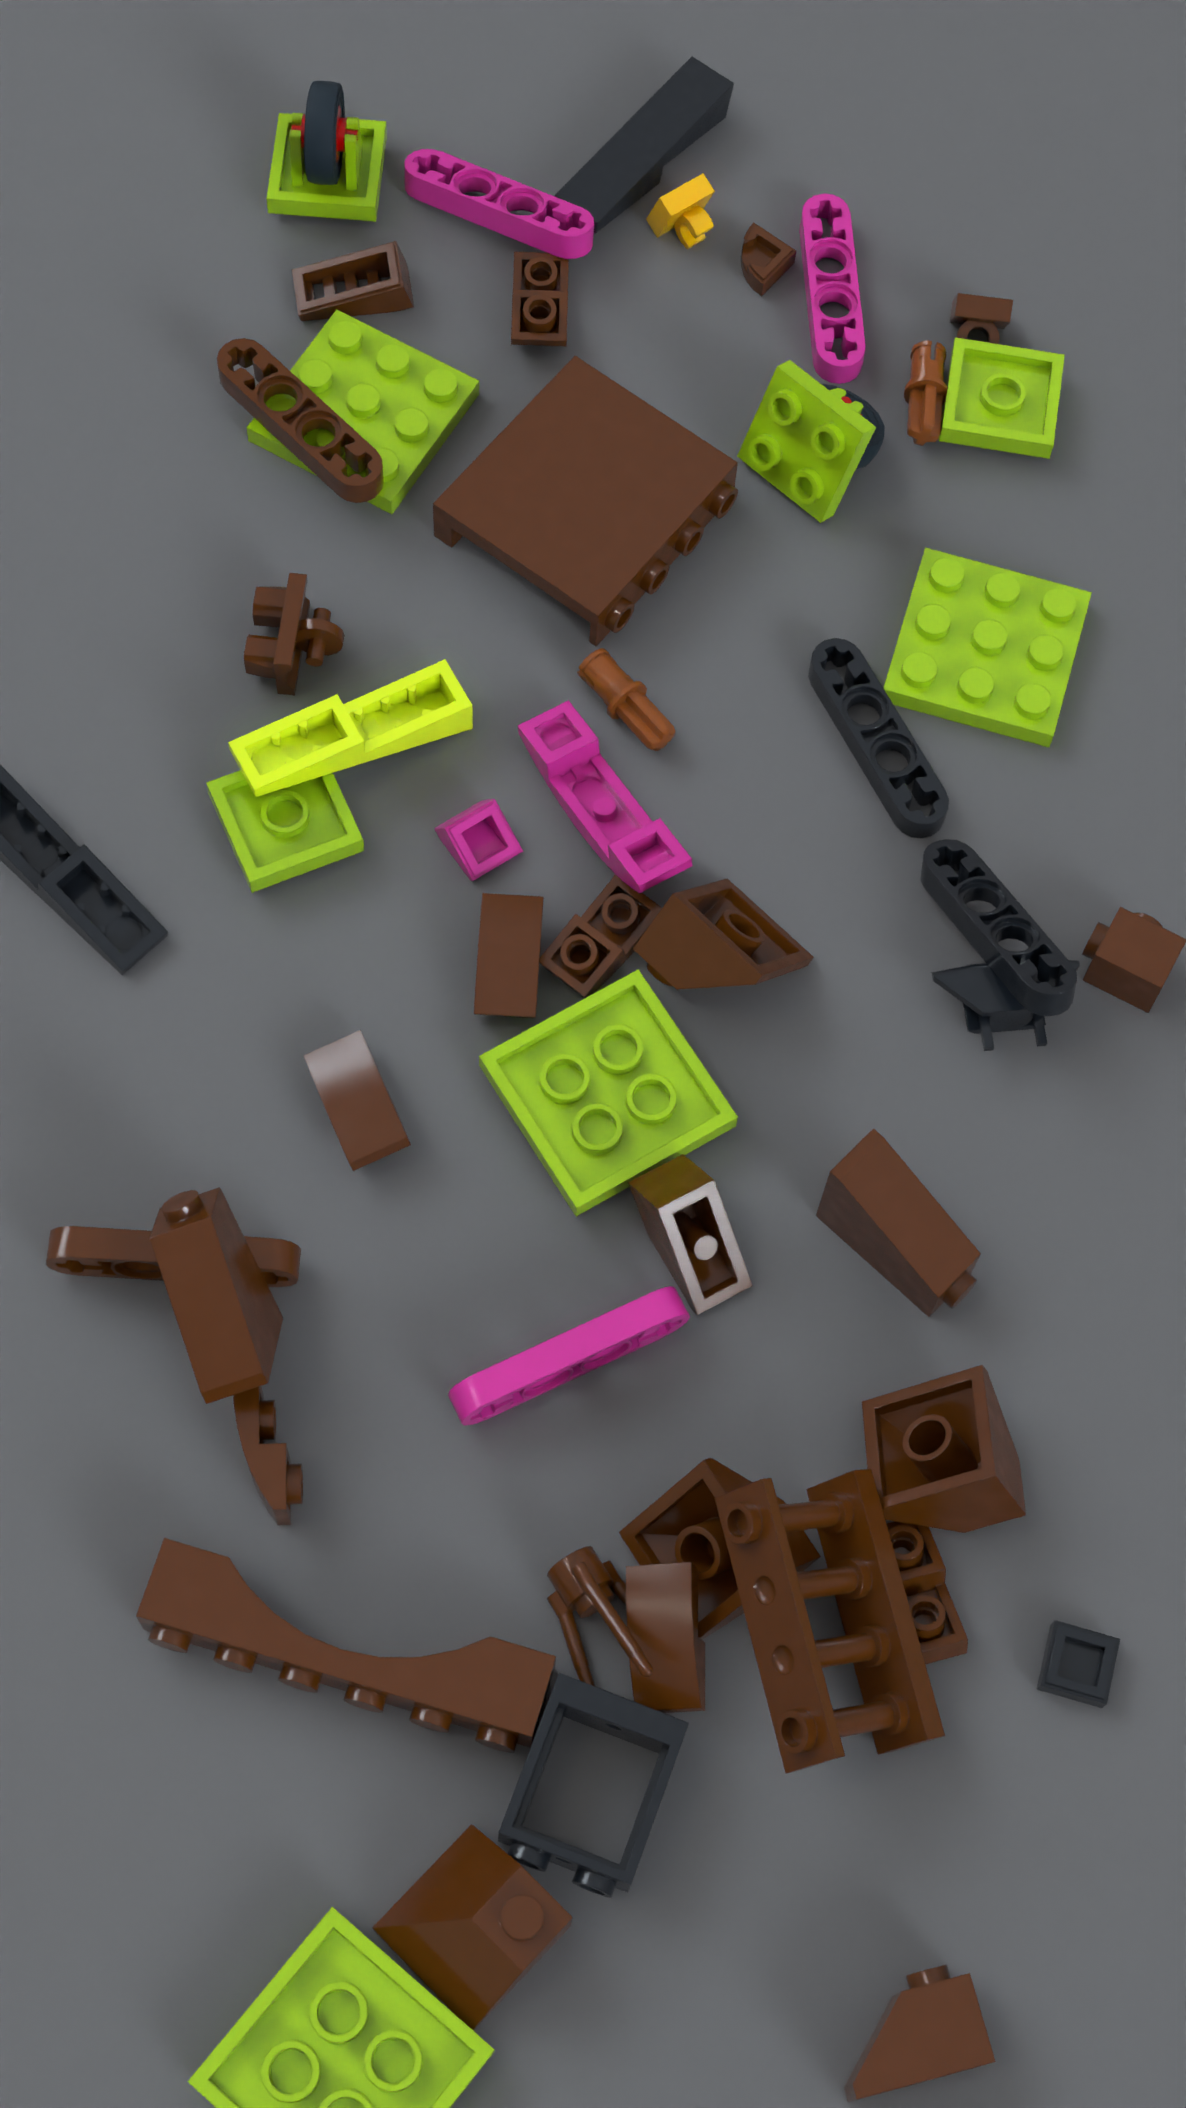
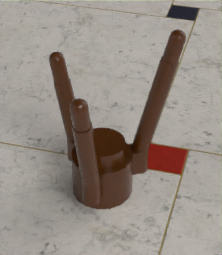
[547,1546,653,1686]

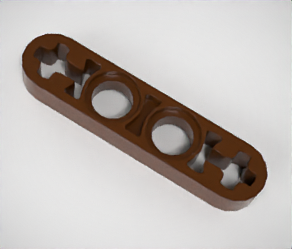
[217,338,384,503]
[46,1226,301,1287]

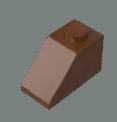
[628,1154,753,1315]
[844,1965,996,2102]

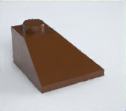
[633,878,814,990]
[862,1365,1026,1533]
[619,1458,821,1640]
[372,1824,573,2031]

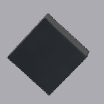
[1037,1620,1120,1708]

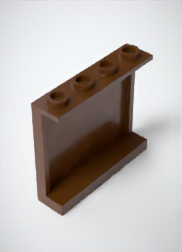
[433,356,738,647]

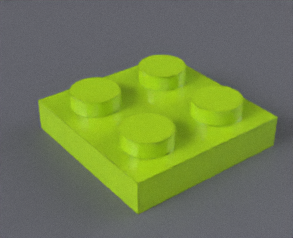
[939,337,1065,459]
[206,770,364,893]

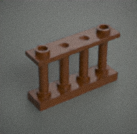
[715,1469,945,1773]

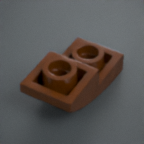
[511,252,569,347]
[539,874,662,998]
[474,893,544,1018]
[303,1030,411,1171]
[233,1386,303,1525]
[887,1521,968,1664]
[626,1562,705,1713]

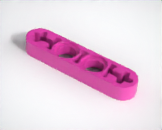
[404,149,594,259]
[799,193,866,384]
[448,1286,690,1426]

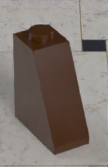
[816,1128,981,1317]
[150,1187,283,1404]

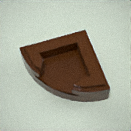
[741,222,796,296]

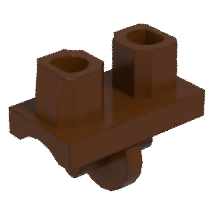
[244,573,345,696]

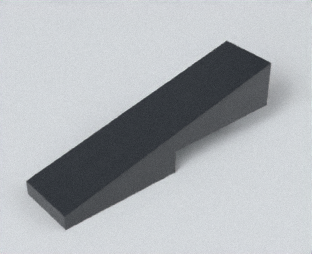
[555,56,734,234]
[0,764,168,975]

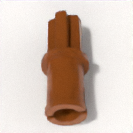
[904,340,948,446]
[577,648,676,751]

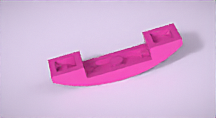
[518,700,692,893]

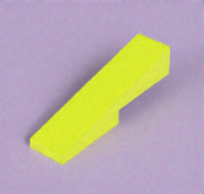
[228,659,473,797]

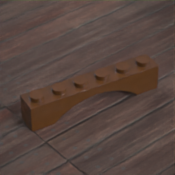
[136,1538,556,1753]

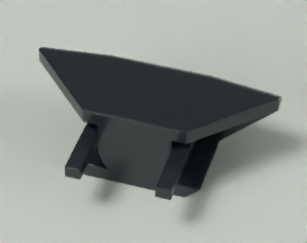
[931,960,1080,1051]

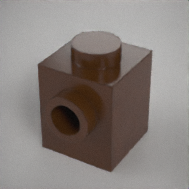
[1082,907,1186,1013]

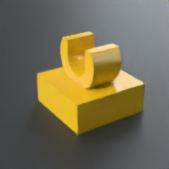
[646,173,715,249]

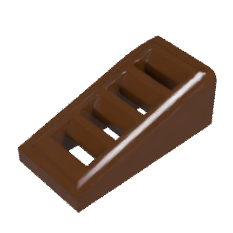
[291,241,414,321]

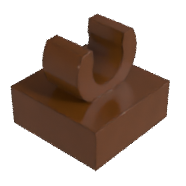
[950,293,1013,344]

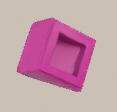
[434,799,523,881]

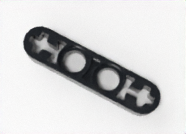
[808,638,949,838]
[921,839,1077,1016]

